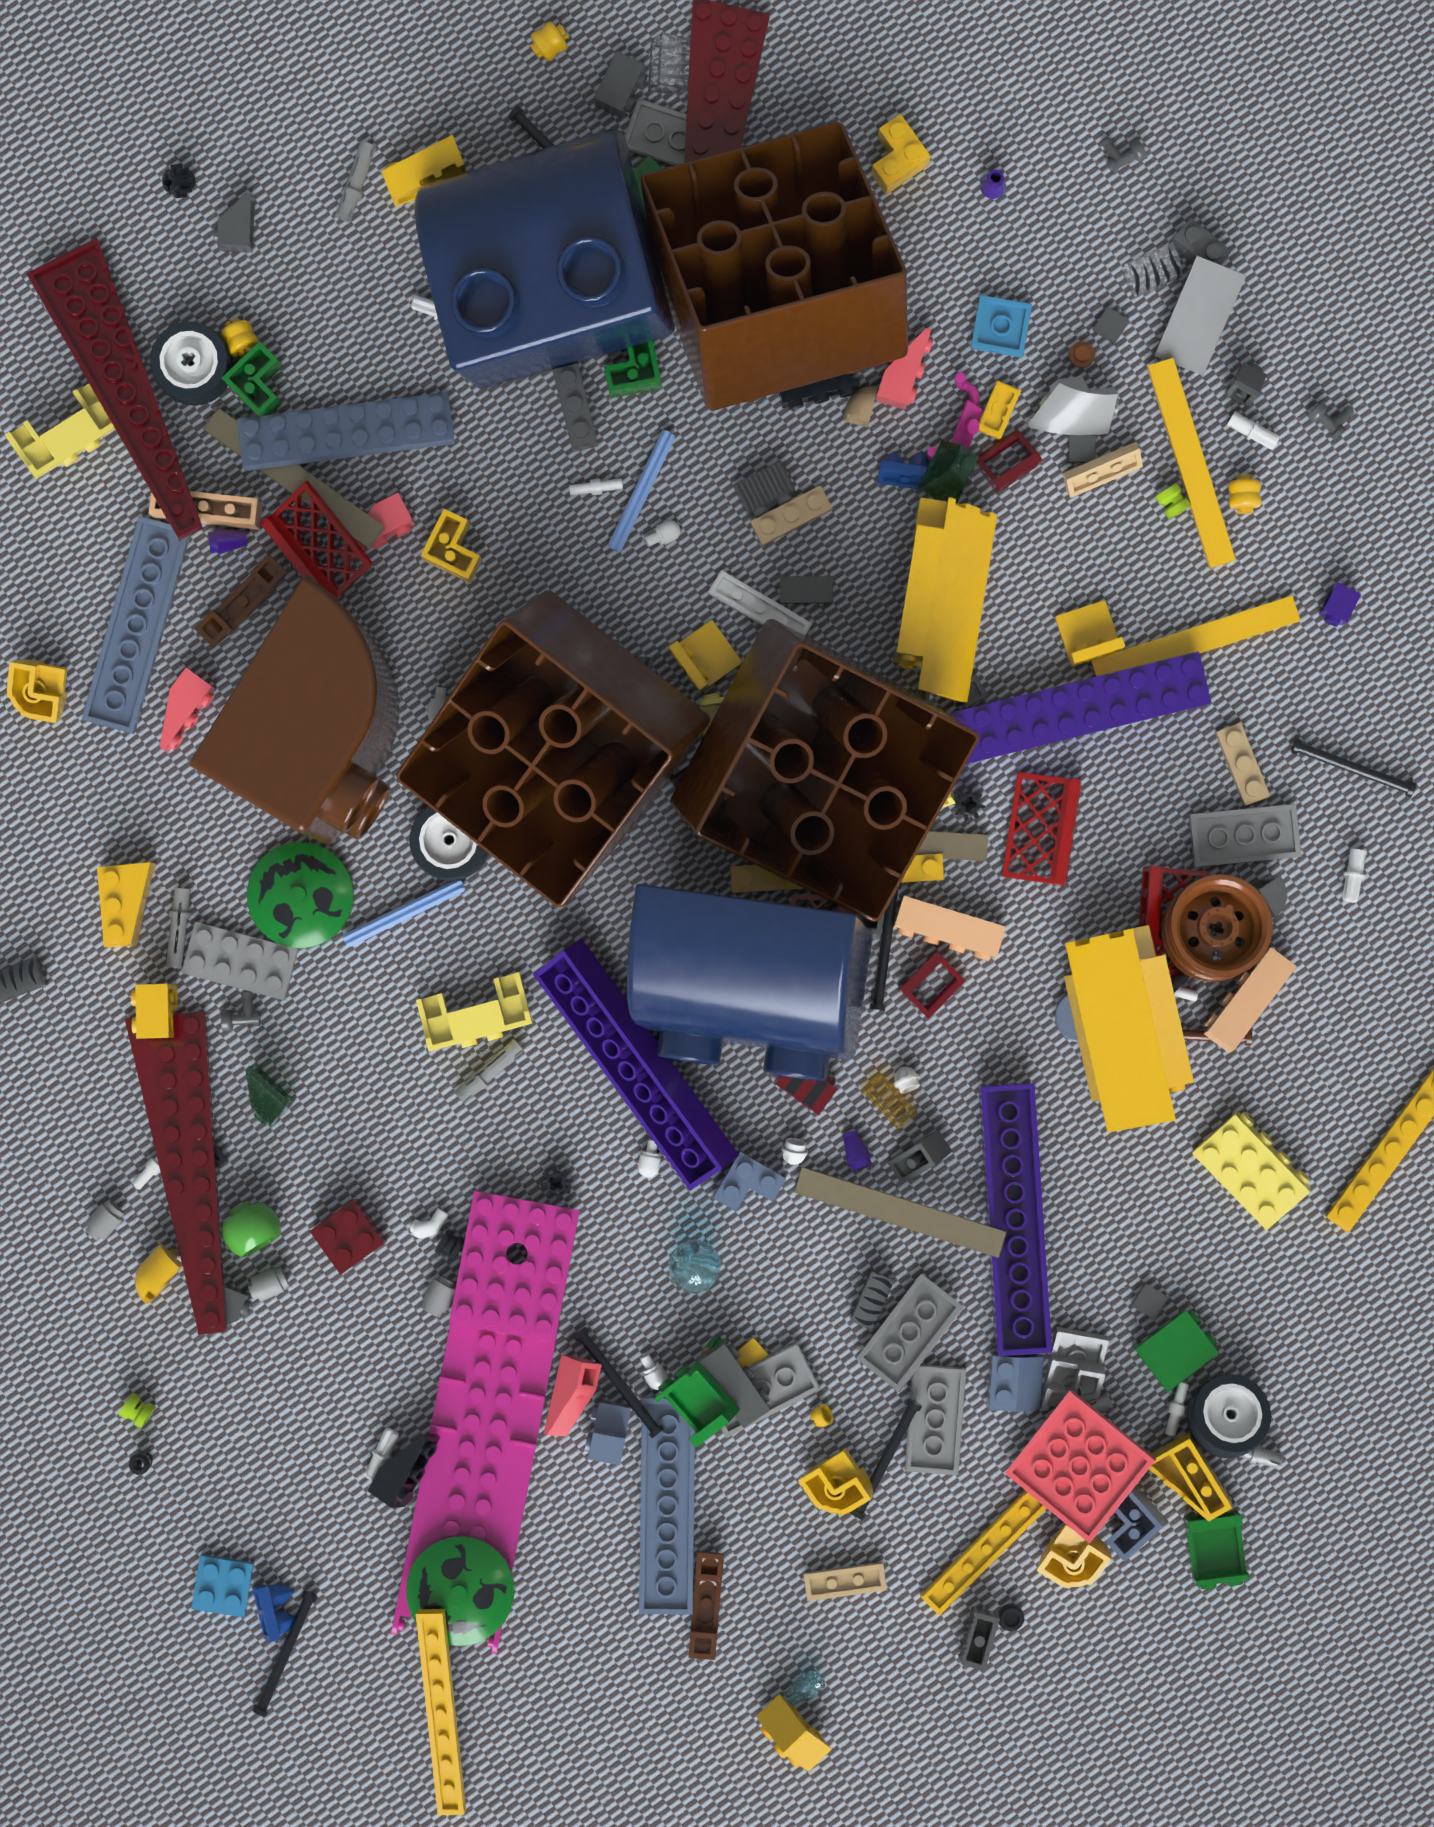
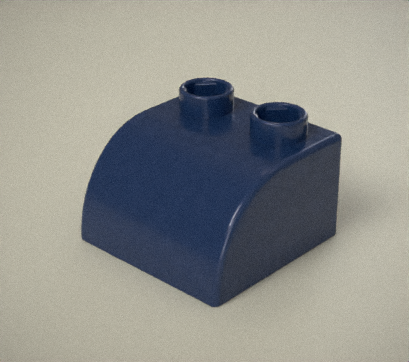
[414,128,675,389]
[627,884,873,1081]

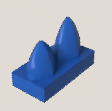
[877,451,933,491]
[252,1584,295,1642]

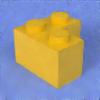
[871,113,931,195]
[420,509,482,584]
[131,984,178,1039]
[756,1694,832,1772]

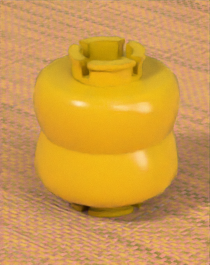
[530,21,569,62]
[221,318,259,359]
[1228,474,1262,514]

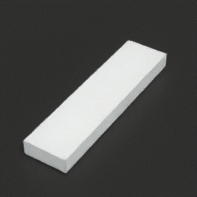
[708,570,812,635]

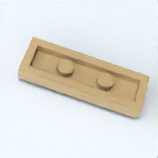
[1063,442,1143,498]
[750,485,833,546]
[1215,723,1270,806]
[803,1562,887,1601]

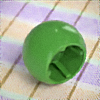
[222,1201,281,1257]

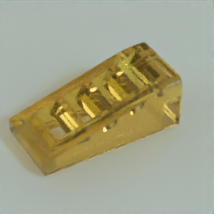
[861,1072,918,1130]

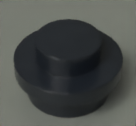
[998,1604,1024,1631]

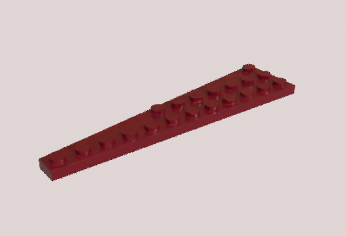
[684,0,770,163]
[26,238,203,541]
[125,1011,227,1335]

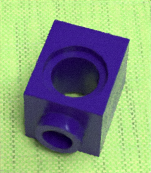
[1319,582,1361,627]

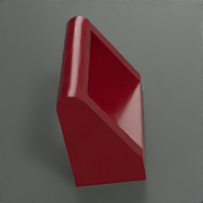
[973,429,1043,494]
[898,951,966,1019]

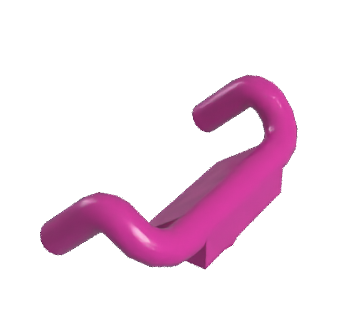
[927,372,983,466]

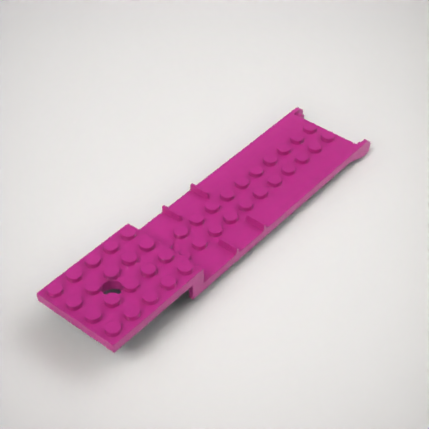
[391,1191,580,1654]

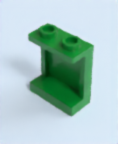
[1132,1308,1219,1392]
[654,1361,741,1448]
[1184,1511,1250,1589]

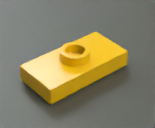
[978,380,1021,440]

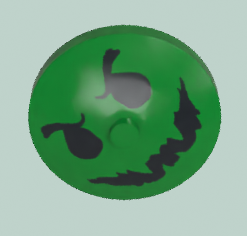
[247,842,354,948]
[406,1535,515,1646]

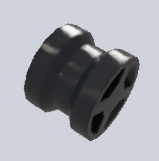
[435,1228,465,1262]

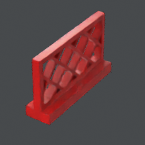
[260,481,374,601]
[1002,772,1082,887]
[1138,866,1209,976]

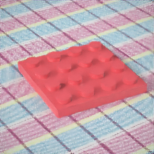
[1005,1389,1156,1543]

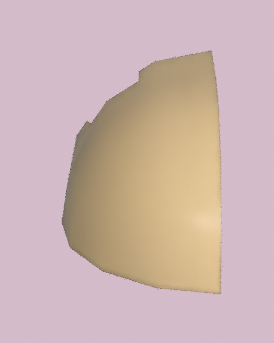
[842,386,878,427]

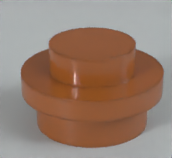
[1068,341,1095,368]

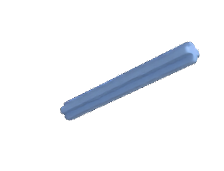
[608,430,675,552]
[343,880,465,947]

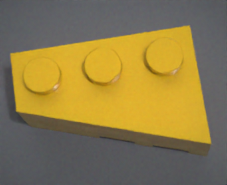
[381,135,467,208]
[97,862,156,948]
[1148,1432,1232,1521]

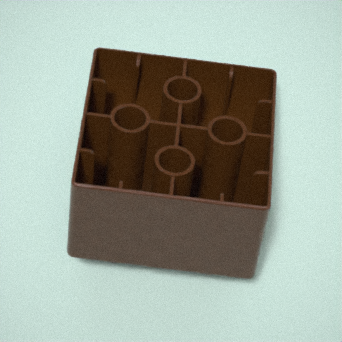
[641,122,908,411]
[190,576,399,845]
[396,590,710,907]
[671,619,979,921]

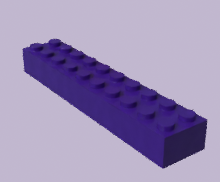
[949,651,1212,764]
[533,938,739,1190]
[978,1083,1052,1356]

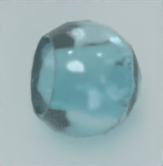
[669,1240,721,1293]

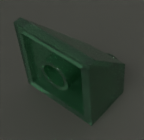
[918,440,979,503]
[245,1065,296,1125]

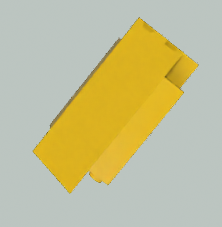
[892,497,997,703]
[1064,925,1194,1133]

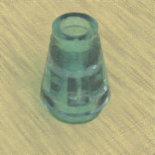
[784,1669,825,1706]

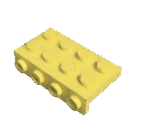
[1192,1110,1311,1230]

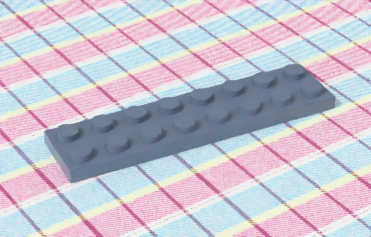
[237,392,455,471]
[82,516,191,734]
[639,1397,695,1615]

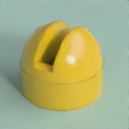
[810,1404,833,1427]

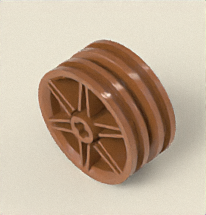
[1161,874,1273,982]

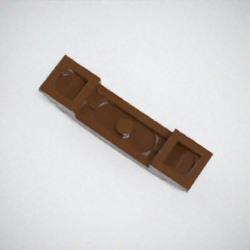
[194,554,288,648]
[688,1551,724,1660]

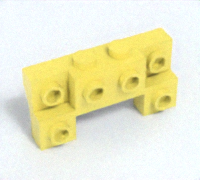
[5,384,115,480]
[416,972,533,1052]

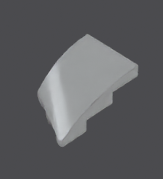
[1026,376,1118,435]
[1041,1327,1109,1411]

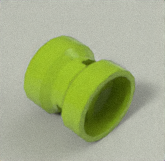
[1155,483,1191,520]
[118,1392,156,1429]

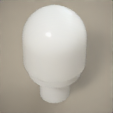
[644,520,681,547]
[428,687,447,722]
[638,1140,661,1178]
[640,1354,668,1390]

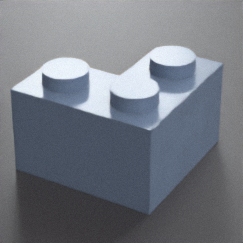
[713,1151,786,1211]
[584,1399,631,1465]
[1106,1486,1169,1562]

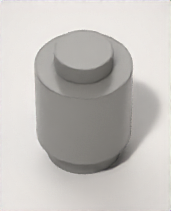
[85,1200,125,1240]
[247,1267,289,1302]
[421,1275,456,1317]

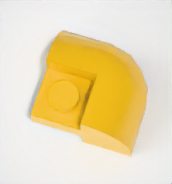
[7,659,68,723]
[134,1243,183,1304]
[798,1448,873,1516]
[1037,1524,1112,1589]

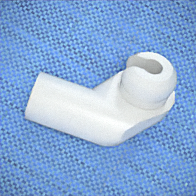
[410,1208,449,1238]

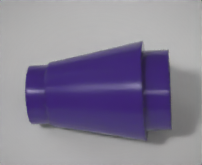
[980,169,1006,199]
[208,529,248,555]
[842,1130,872,1172]

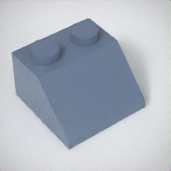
[986,1352,1044,1412]

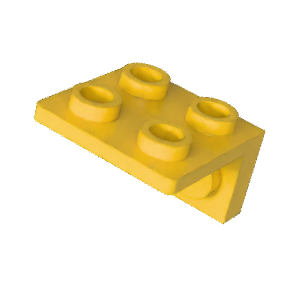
[1055,601,1125,667]
[669,620,742,693]

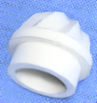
[894,1067,920,1094]
[781,1138,808,1165]

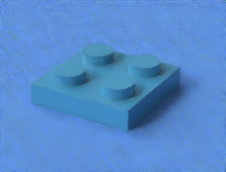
[970,295,1032,358]
[191,1554,255,1617]

